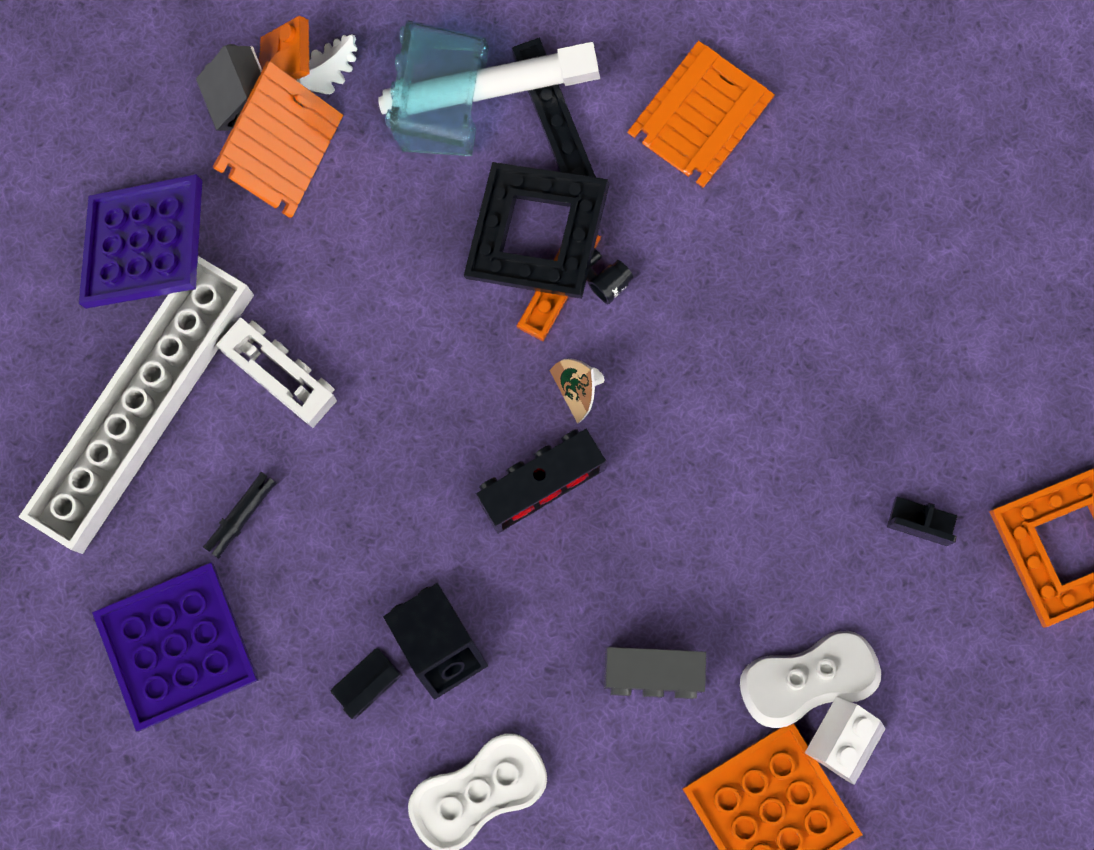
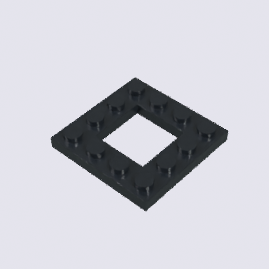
[464,162,610,299]

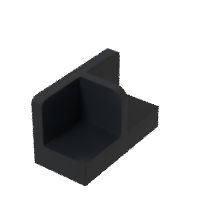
[887,497,957,546]

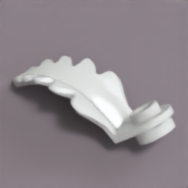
[294,34,357,105]

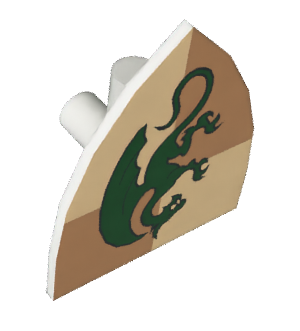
[550,358,604,423]

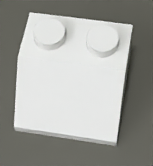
[805,697,885,785]

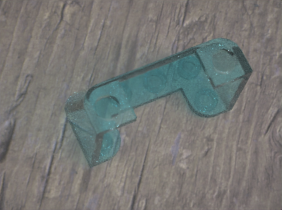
[386,20,489,156]

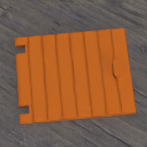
[627,40,775,188]
[213,61,343,218]

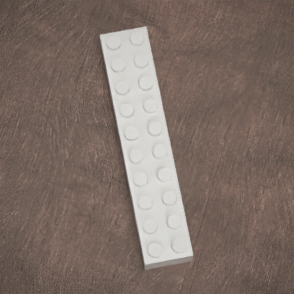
[19,256,254,554]

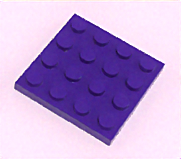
[79,174,203,309]
[92,563,259,732]

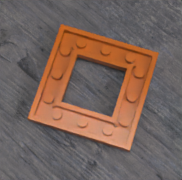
[989,469,1094,628]

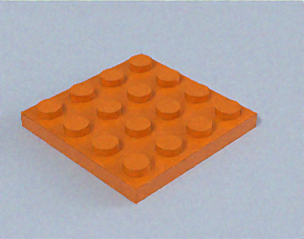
[682,723,863,850]

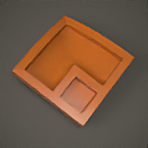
[258,15,310,80]

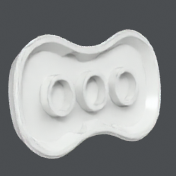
[740,631,881,728]
[408,734,547,850]

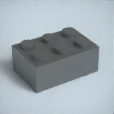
[604,647,706,699]

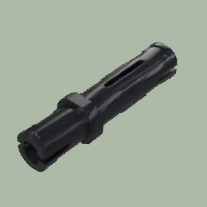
[203,472,277,559]

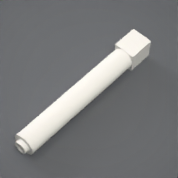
[378,42,600,119]

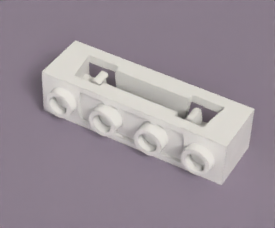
[216,317,337,428]

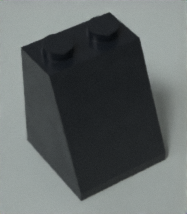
[383,583,488,700]

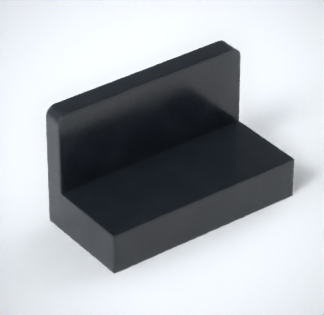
[331,648,403,719]

